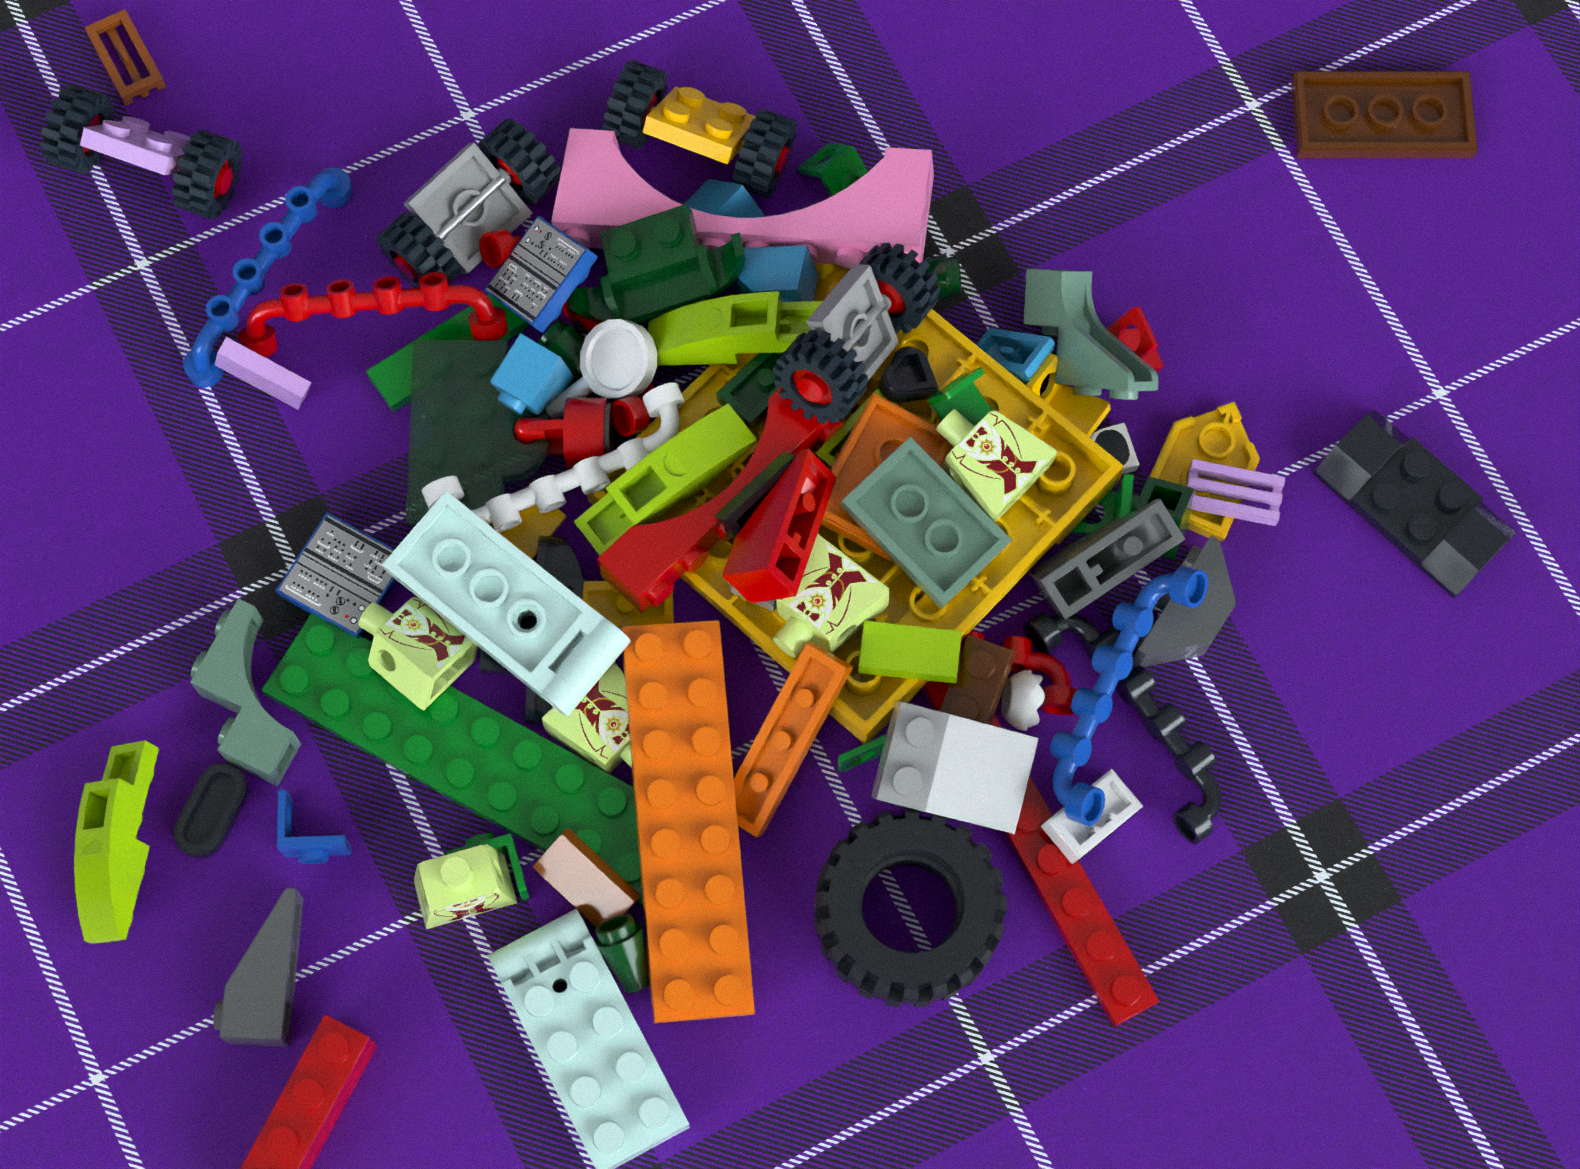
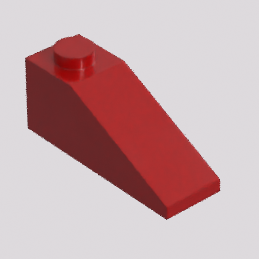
[722,449,837,604]

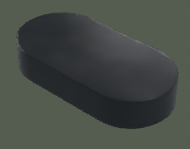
[173,763,249,859]

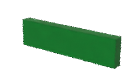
[366,294,531,412]

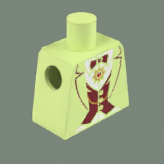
[936,409,1058,522]
[773,534,889,658]
[358,597,479,711]
[542,661,632,773]
[414,844,517,929]

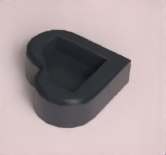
[878,346,939,403]

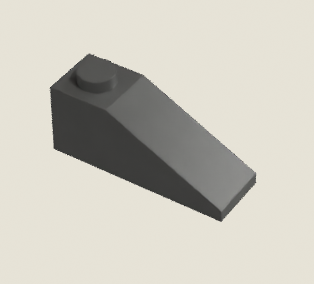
[1028,499,1185,620]
[213,888,304,1047]

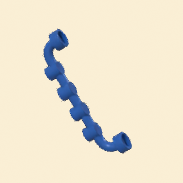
[183,167,353,388]
[1050,566,1208,826]

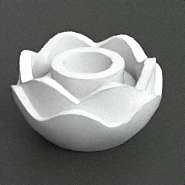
[1001,670,1045,731]

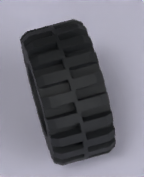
[814,808,1007,1008]

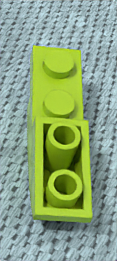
[648,291,823,366]
[574,403,759,555]
[74,740,159,944]

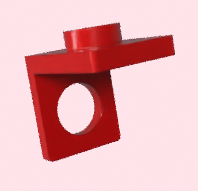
[1107,306,1164,372]

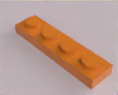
[734,642,853,837]

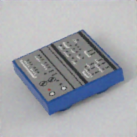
[484,216,598,333]
[275,512,398,639]

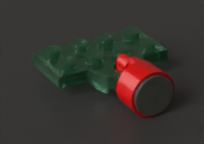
[406,340,615,528]

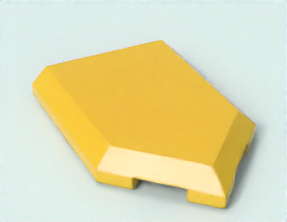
[1150,401,1260,541]

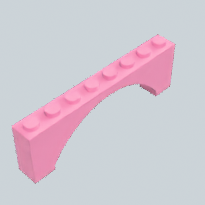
[551,128,934,269]

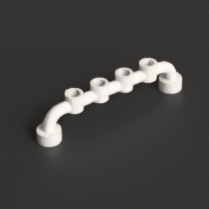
[422,383,685,532]

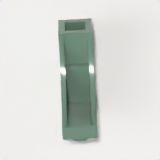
[190,598,301,786]

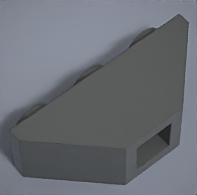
[1133,536,1236,667]

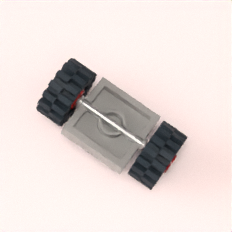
[376,118,561,288]
[773,242,940,424]

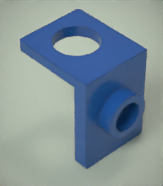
[277,789,351,864]

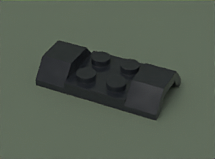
[1313,410,1516,598]

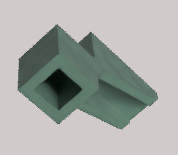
[1023,268,1158,400]

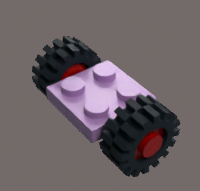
[41,84,243,220]

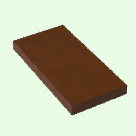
[1290,71,1478,158]

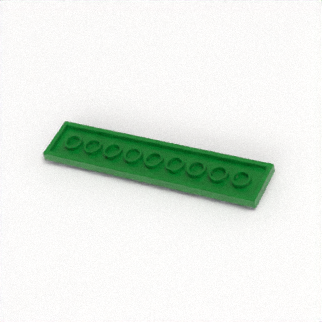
[262,613,644,908]

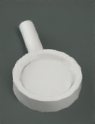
[546,319,657,419]

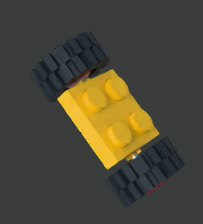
[602,59,797,198]

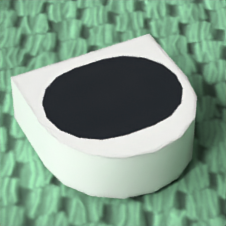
[1090,423,1139,474]

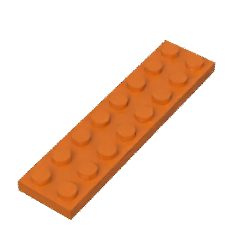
[621,620,755,1024]

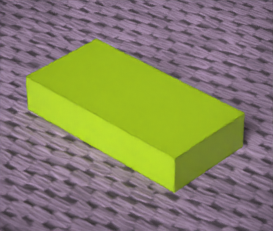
[859,621,962,684]

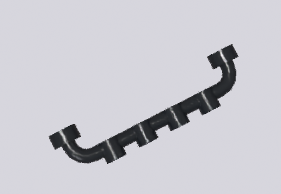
[1023,612,1222,845]

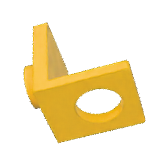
[1026,353,1111,438]
[498,505,566,560]

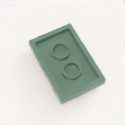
[840,437,1012,609]

